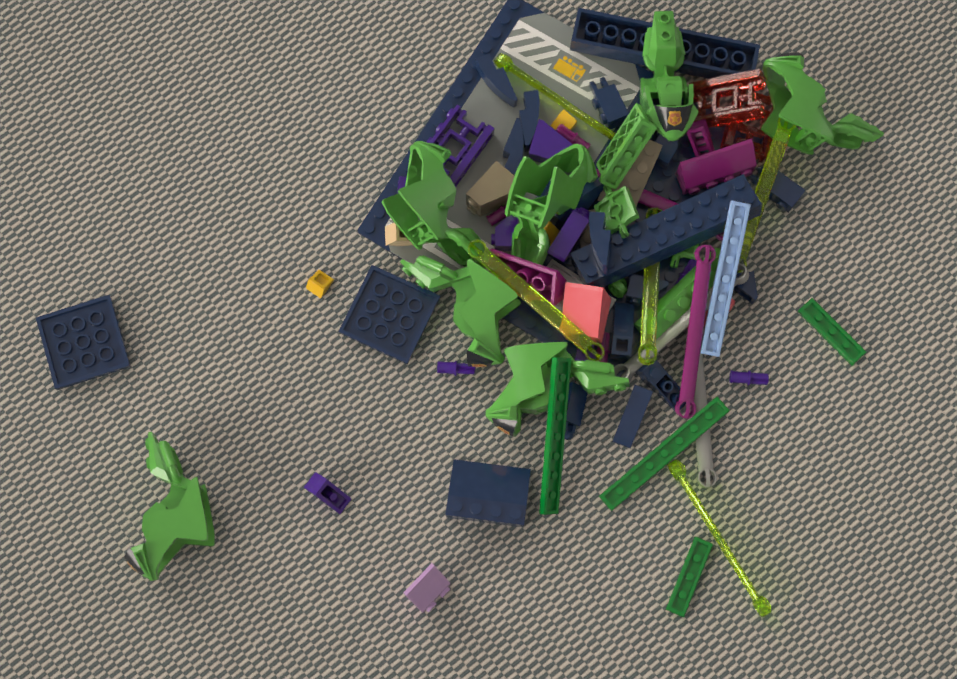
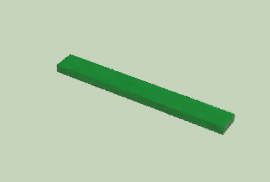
[539,357,571,515]
[599,397,730,512]

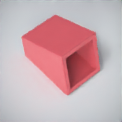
[560,282,611,345]

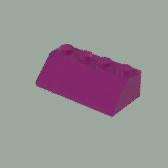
[676,139,757,195]
[489,249,567,307]

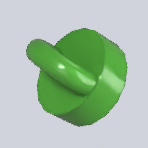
[608,278,627,298]

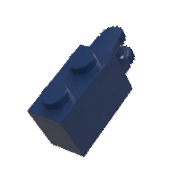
[589,77,629,130]
[749,166,806,213]
[565,382,588,441]

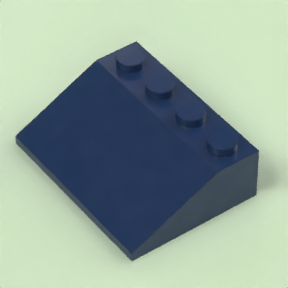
[445,459,531,528]

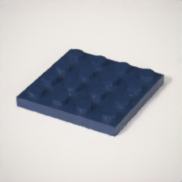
[338,265,441,365]
[36,295,131,390]

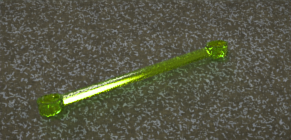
[494,53,616,140]
[737,117,796,273]
[637,207,662,365]
[467,239,604,361]
[667,459,771,618]

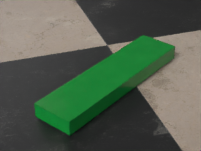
[797,298,866,366]
[665,536,713,618]

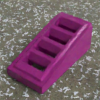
[686,120,715,157]

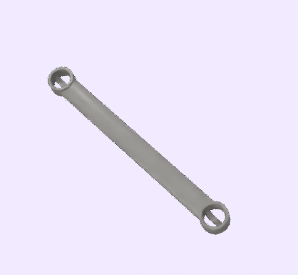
[614,263,749,382]
[683,329,717,488]

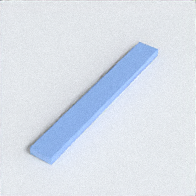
[700,201,751,357]

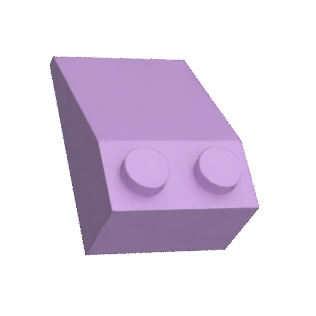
[403,563,450,613]

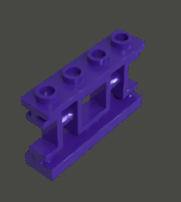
[427,104,495,187]

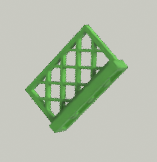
[596,103,657,190]

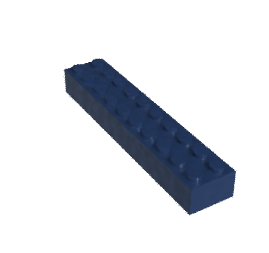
[570,8,760,87]
[570,174,762,287]

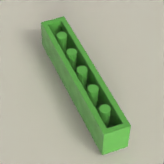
[634,248,721,342]

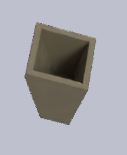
[466,161,514,217]

